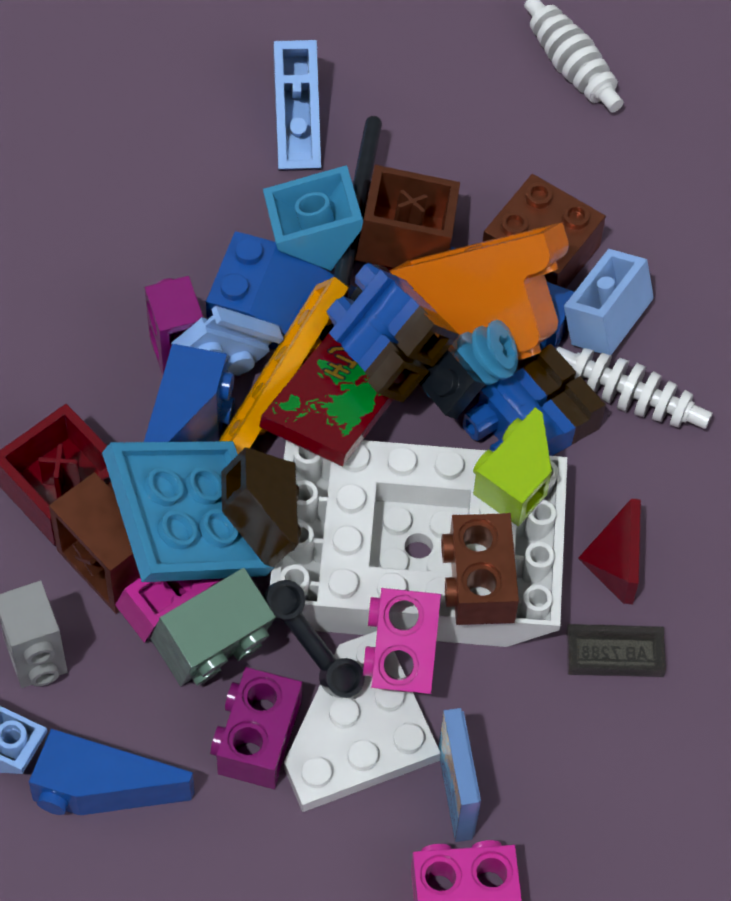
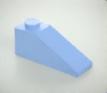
[273,40,321,170]

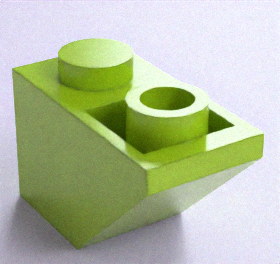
[473,408,552,527]

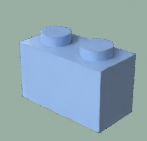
[564,248,654,355]

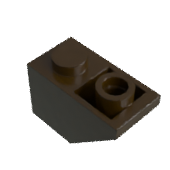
[221,447,301,567]

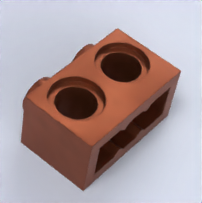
[441,513,519,625]

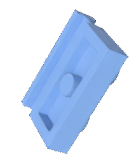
[171,306,284,376]

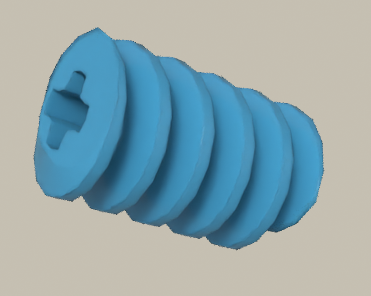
[424,320,518,397]

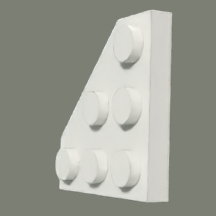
[284,631,441,812]

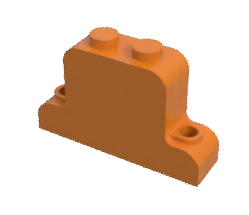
[390,222,569,360]

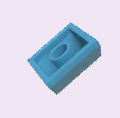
[263,165,363,271]

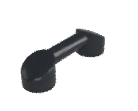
[263,580,365,698]

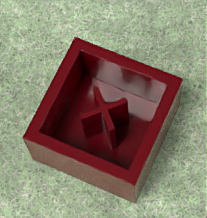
[0,403,111,546]

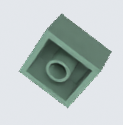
[150,568,276,687]

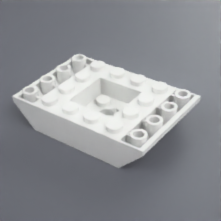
[270,440,567,647]

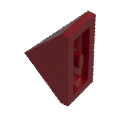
[578,498,641,605]

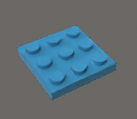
[102,441,275,582]

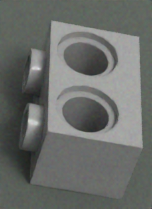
[0,580,68,688]

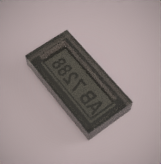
[566,624,666,677]

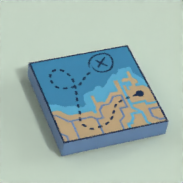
[438,708,481,842]

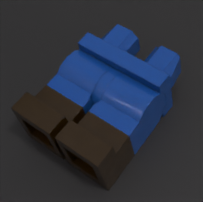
[327,263,459,403]
[463,344,606,456]

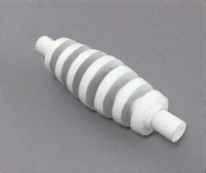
[524,0,624,113]
[556,347,713,429]

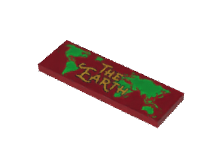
[259,266,409,467]

